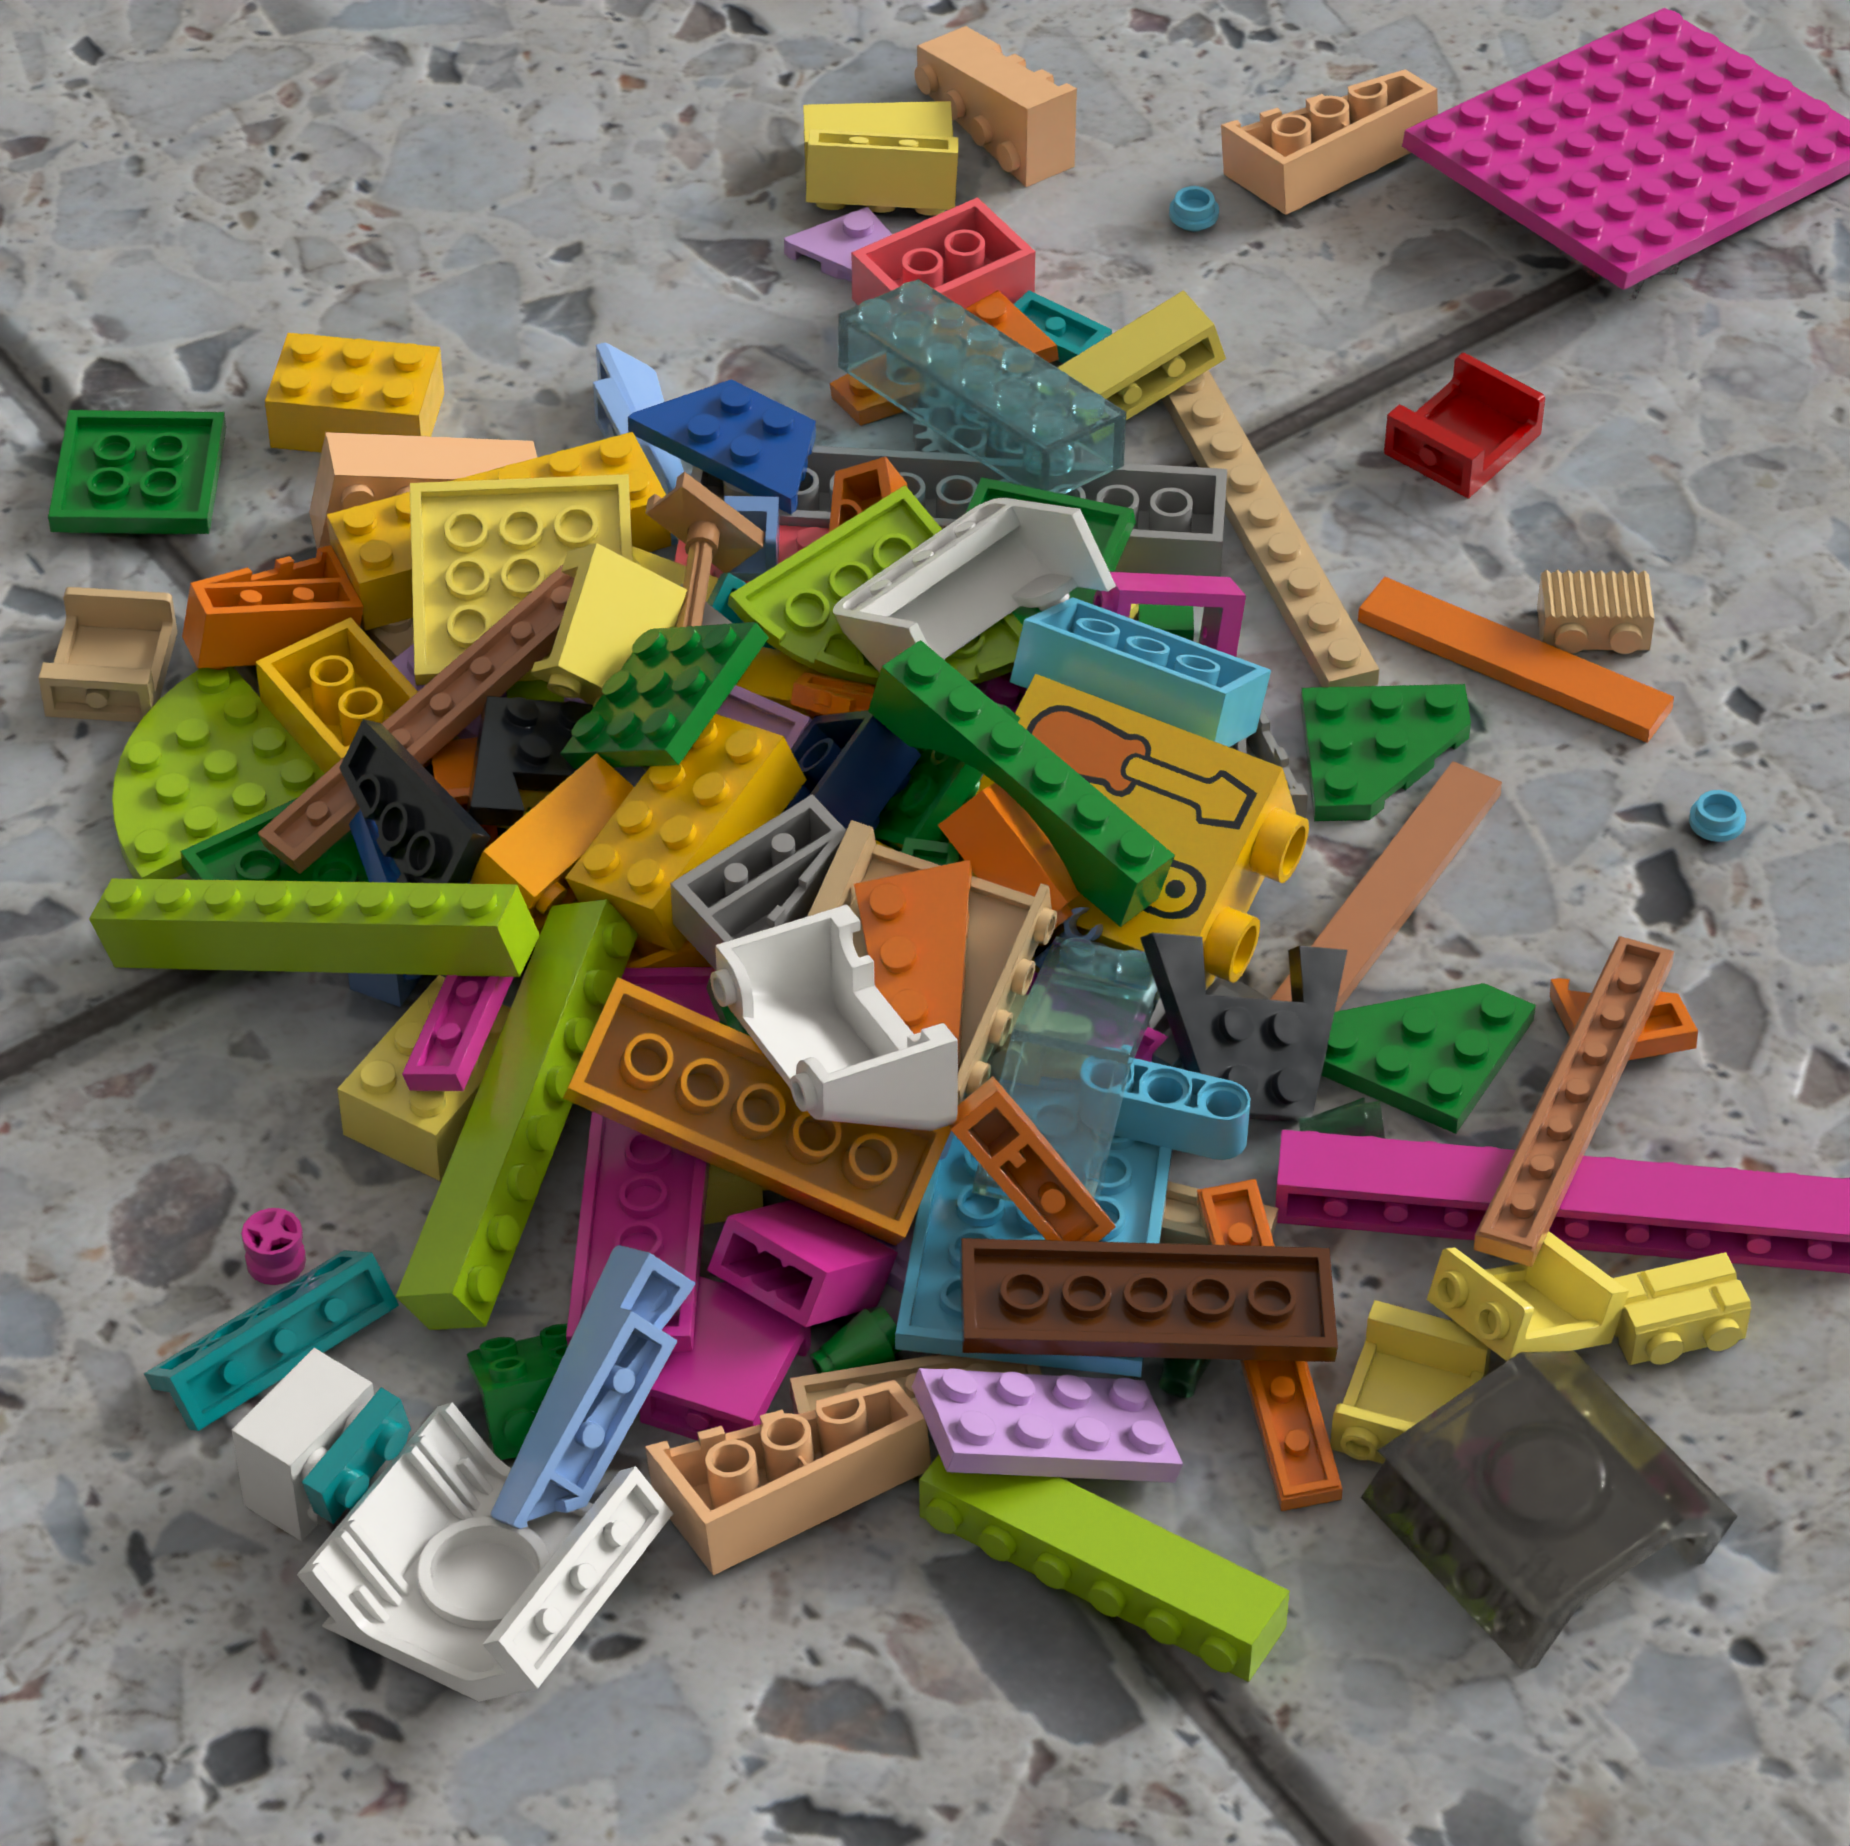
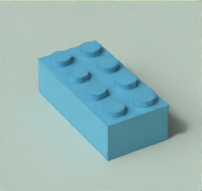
[1010,597,1271,747]

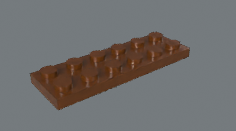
[960,1238,1338,1362]

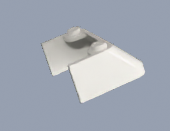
[833,498,1116,673]

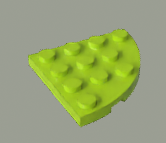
[728,485,1023,685]
[112,667,325,879]

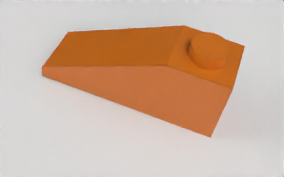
[949,1076,1116,1242]

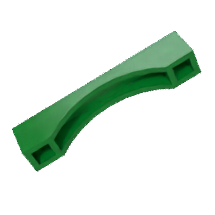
[868,640,1175,927]

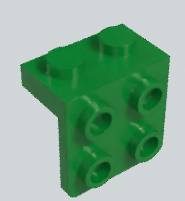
[467,1324,568,1460]

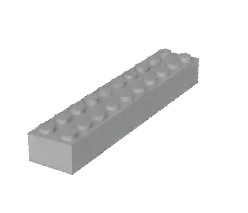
[691,445,1227,577]

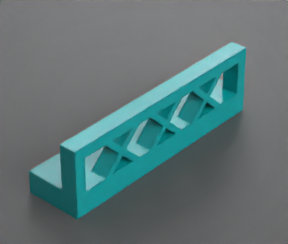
[144,1250,399,1431]

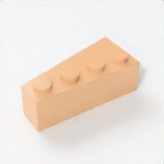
[914,26,1077,187]
[1221,69,1438,215]
[309,432,537,548]
[645,1379,931,1576]

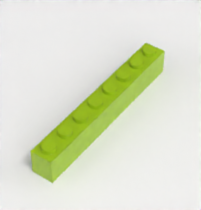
[89,878,540,977]
[395,899,638,1330]

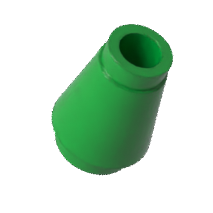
[810,1306,902,1373]

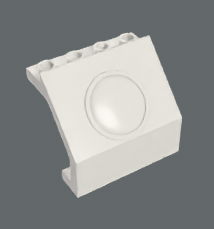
[297,1402,674,1702]

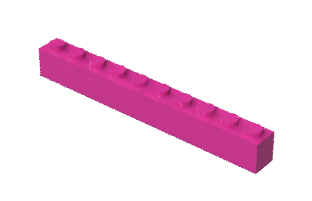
[1275,1130,1850,1274]

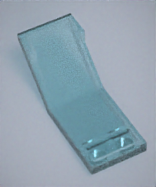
[972,936,1160,1202]

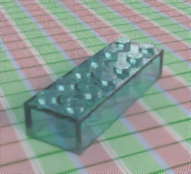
[838,279,1126,494]

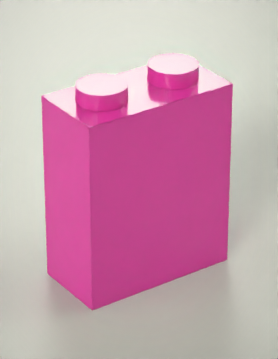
[707,1200,898,1327]

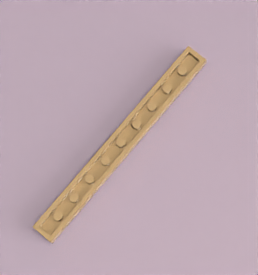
[1161,370,1380,687]

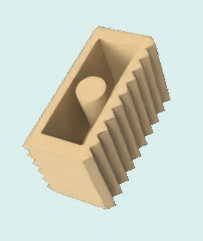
[1537,570,1655,654]

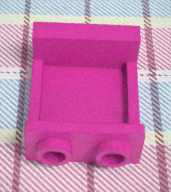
[640,1276,811,1441]

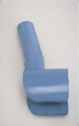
[1034,907,1103,970]

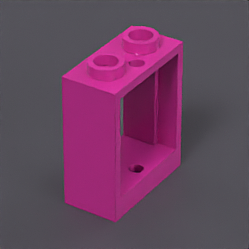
[1093,572,1246,657]

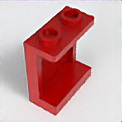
[1384,352,1545,499]

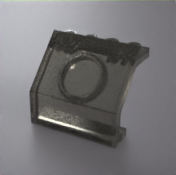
[1360,1351,1738,1669]

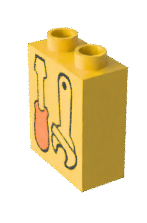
[948,674,1309,990]

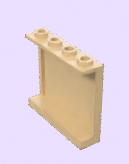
[807,820,1057,1105]

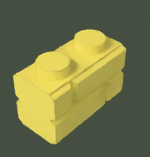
[1613,1252,1751,1365]

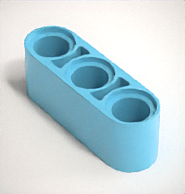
[1078,1053,1251,1160]

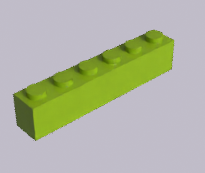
[919,1454,1290,1682]

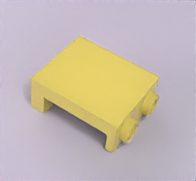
[531,543,687,707]
[1426,1231,1629,1363]
[1330,1300,1491,1482]

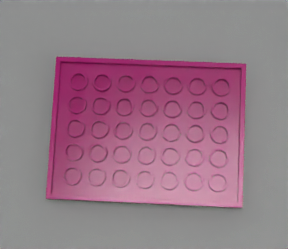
[1402,8,1850,290]

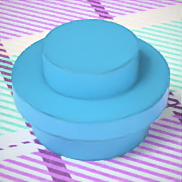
[1169,186,1219,232]
[1689,790,1746,842]

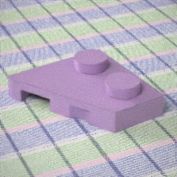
[784,207,892,282]

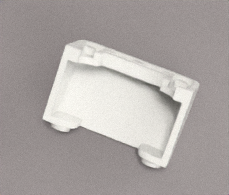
[710,904,958,1131]

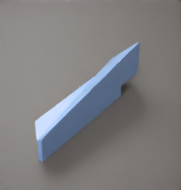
[593,342,684,545]
[491,1245,696,1529]

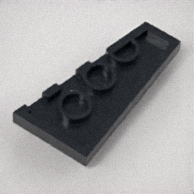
[339,719,491,884]

